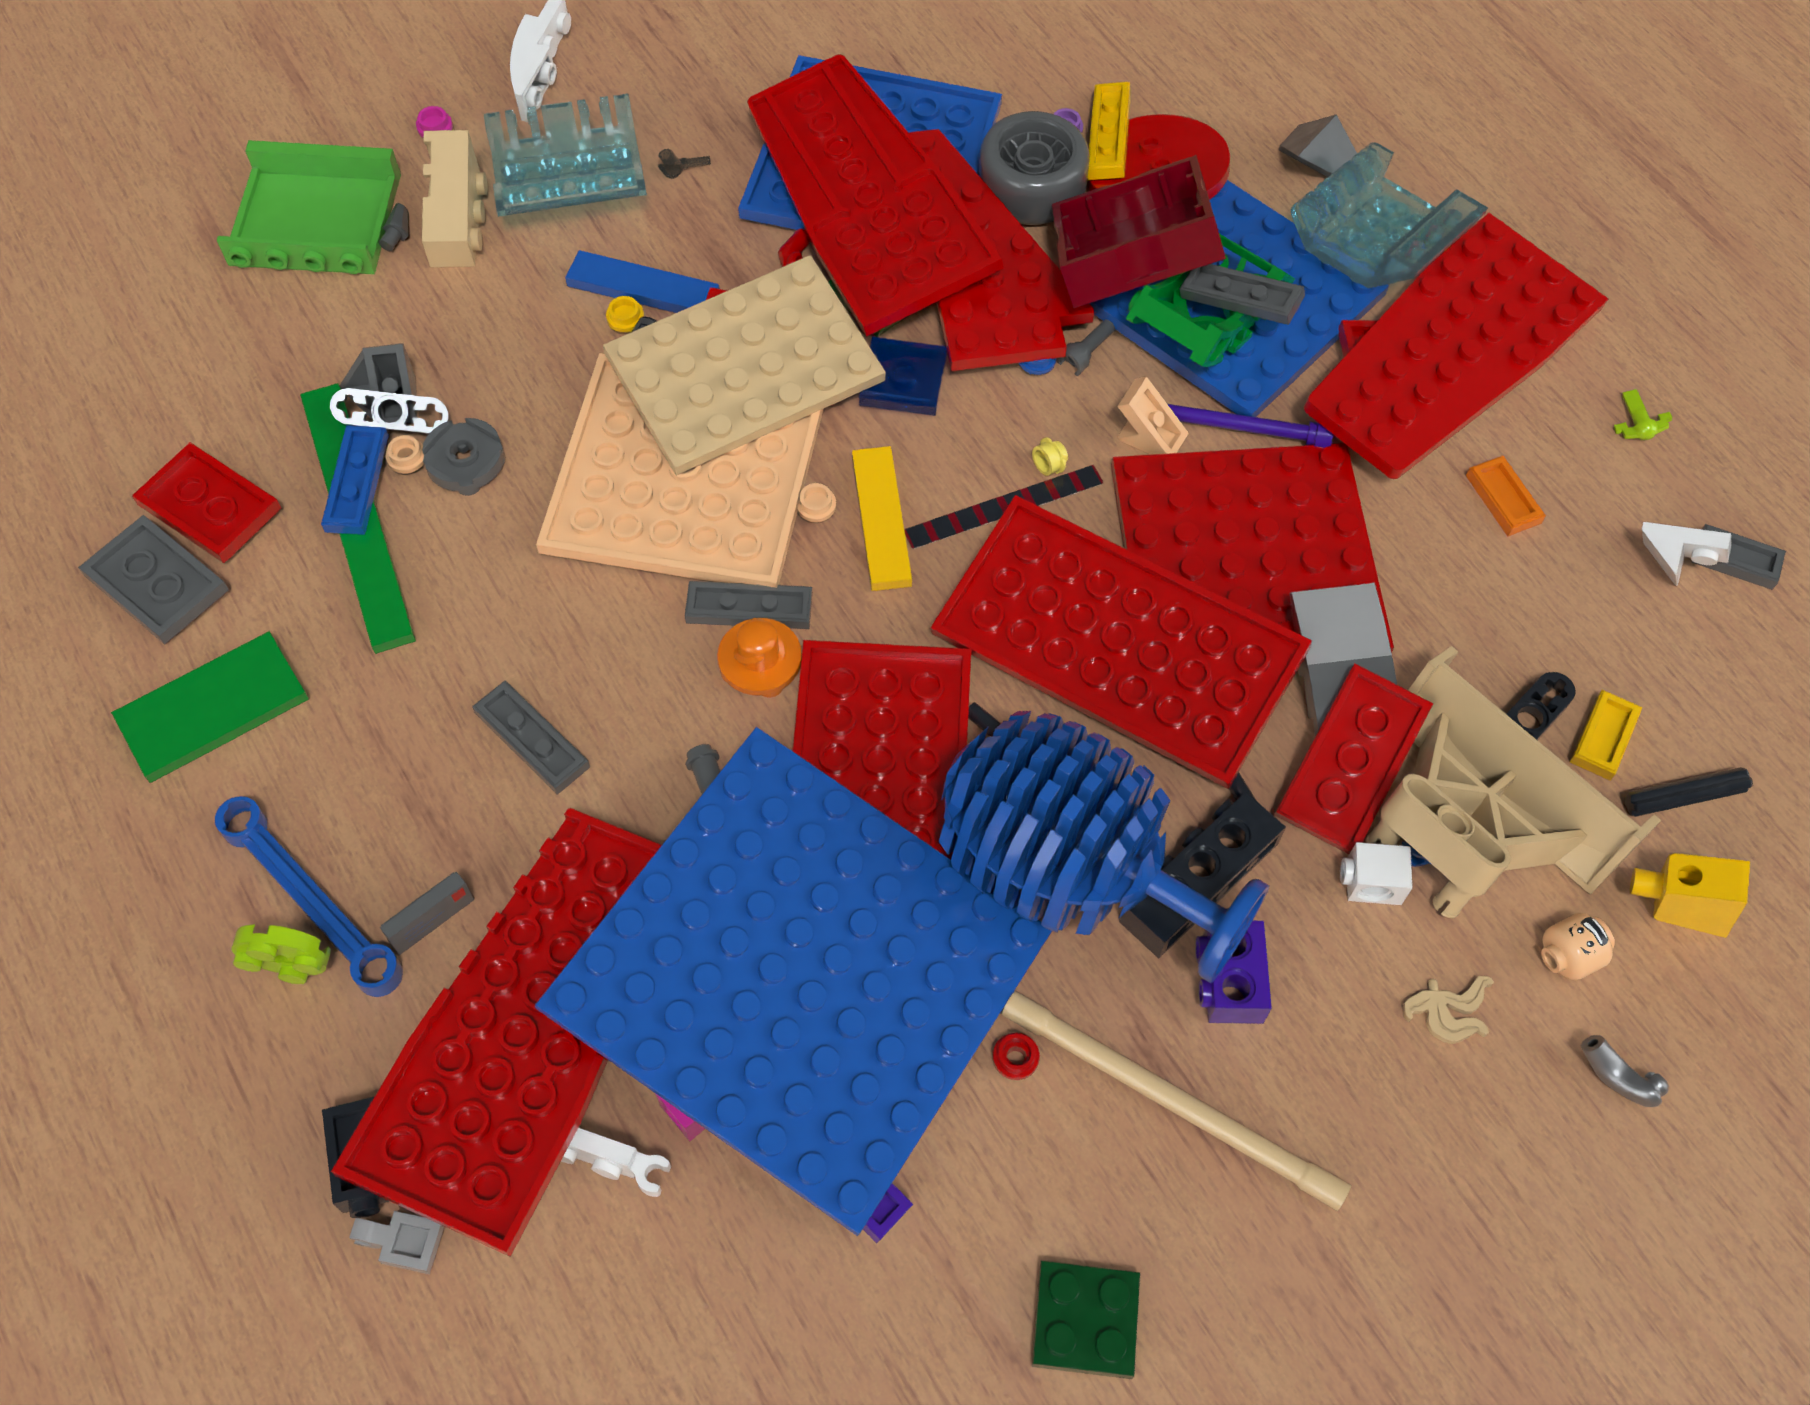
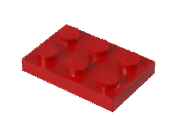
[132,442,281,563]

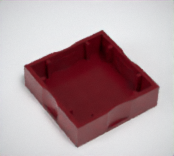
[1052,155,1226,308]

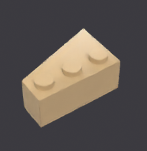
[422,130,488,267]

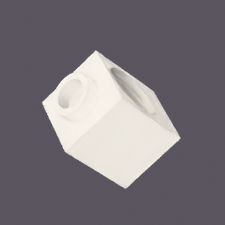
[1340,842,1412,905]

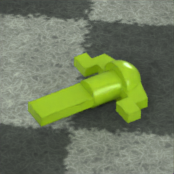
[1614,389,1672,440]

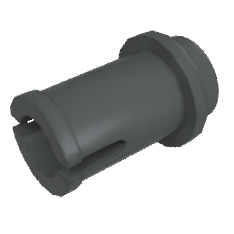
[685,744,721,796]

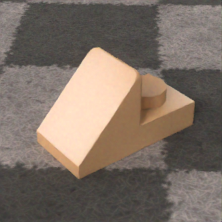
[1118,376,1189,455]

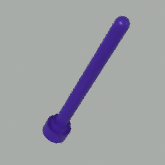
[1168,404,1333,448]

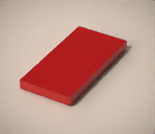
[1274,663,1434,854]

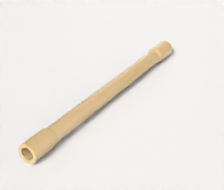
[1002,991,1351,1211]

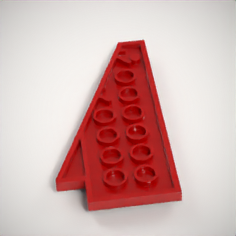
[909,129,1094,371]

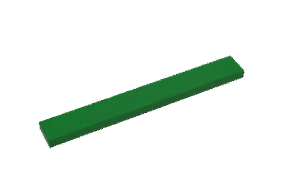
[300,383,416,654]

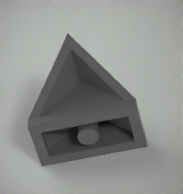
[1279,114,1359,183]
[339,343,418,423]

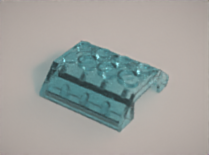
[484,93,647,217]
[1291,142,1488,288]

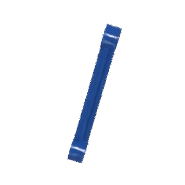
[215,796,403,997]

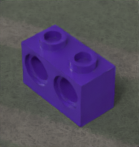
[1196,920,1272,1024]

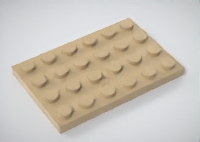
[603,255,886,476]

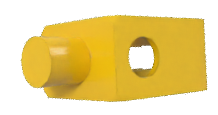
[1630,853,1750,938]

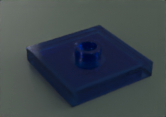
[859,337,947,416]

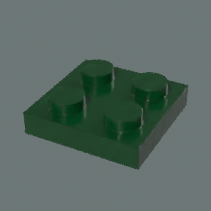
[1032,1261,1140,1379]

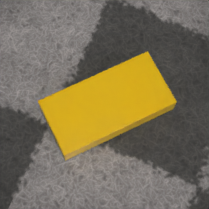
[1570,690,1643,781]

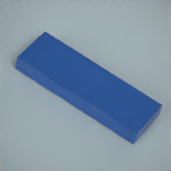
[321,425,389,535]

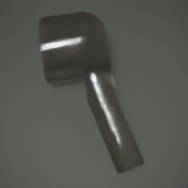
[658,149,711,179]

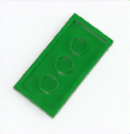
[111,631,309,783]

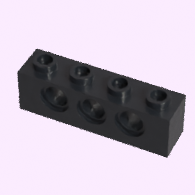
[1119,792,1286,959]

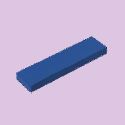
[565,250,720,313]

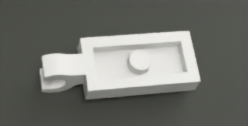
[561,1128,671,1197]

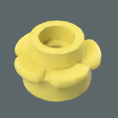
[1032,437,1068,476]

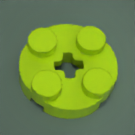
[231,924,331,984]

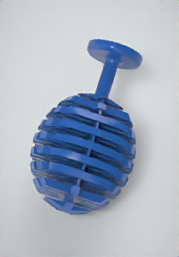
[939,711,1270,983]

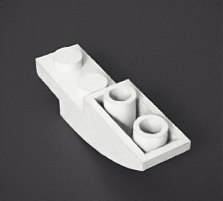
[510,0,571,122]

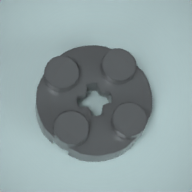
[422,418,506,496]

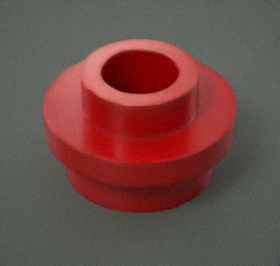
[993,1033,1040,1080]

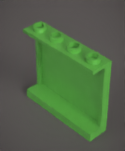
[217,140,401,274]

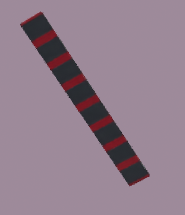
[904,465,1103,549]

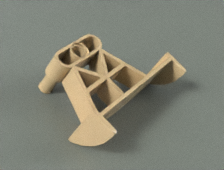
[1365,646,1661,918]

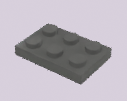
[78,515,229,645]

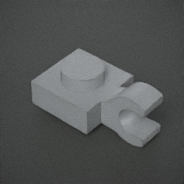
[349,1211,444,1275]

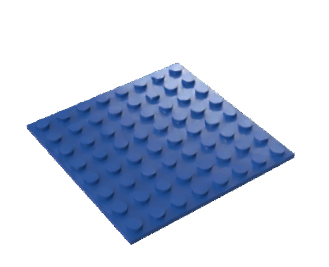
[535,727,1052,1236]

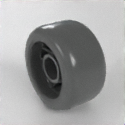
[978,111,1090,225]

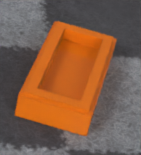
[1466,456,1546,537]

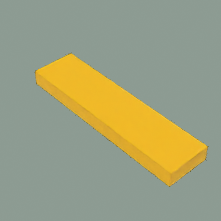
[1088,82,1131,180]
[852,446,912,591]

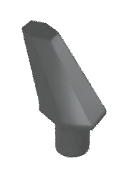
[379,203,408,251]

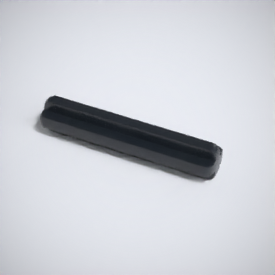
[1624,767,1753,817]

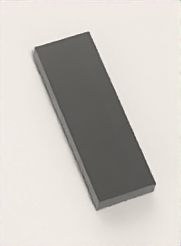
[1180,264,1305,325]
[685,581,813,629]
[472,681,590,795]

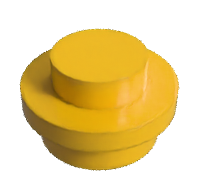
[606,296,644,332]

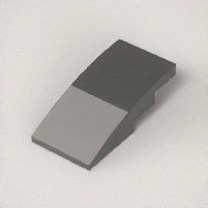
[1290,583,1397,736]

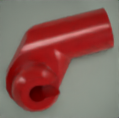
[778,228,811,267]

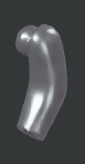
[1581,1035,1669,1108]

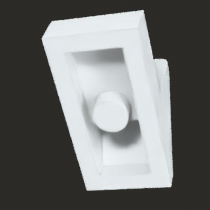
[1642,522,1731,586]

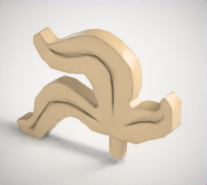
[1402,976,1494,1044]

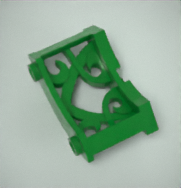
[1126,233,1295,367]

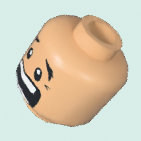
[1541,913,1615,981]

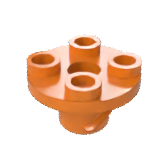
[717,618,802,698]

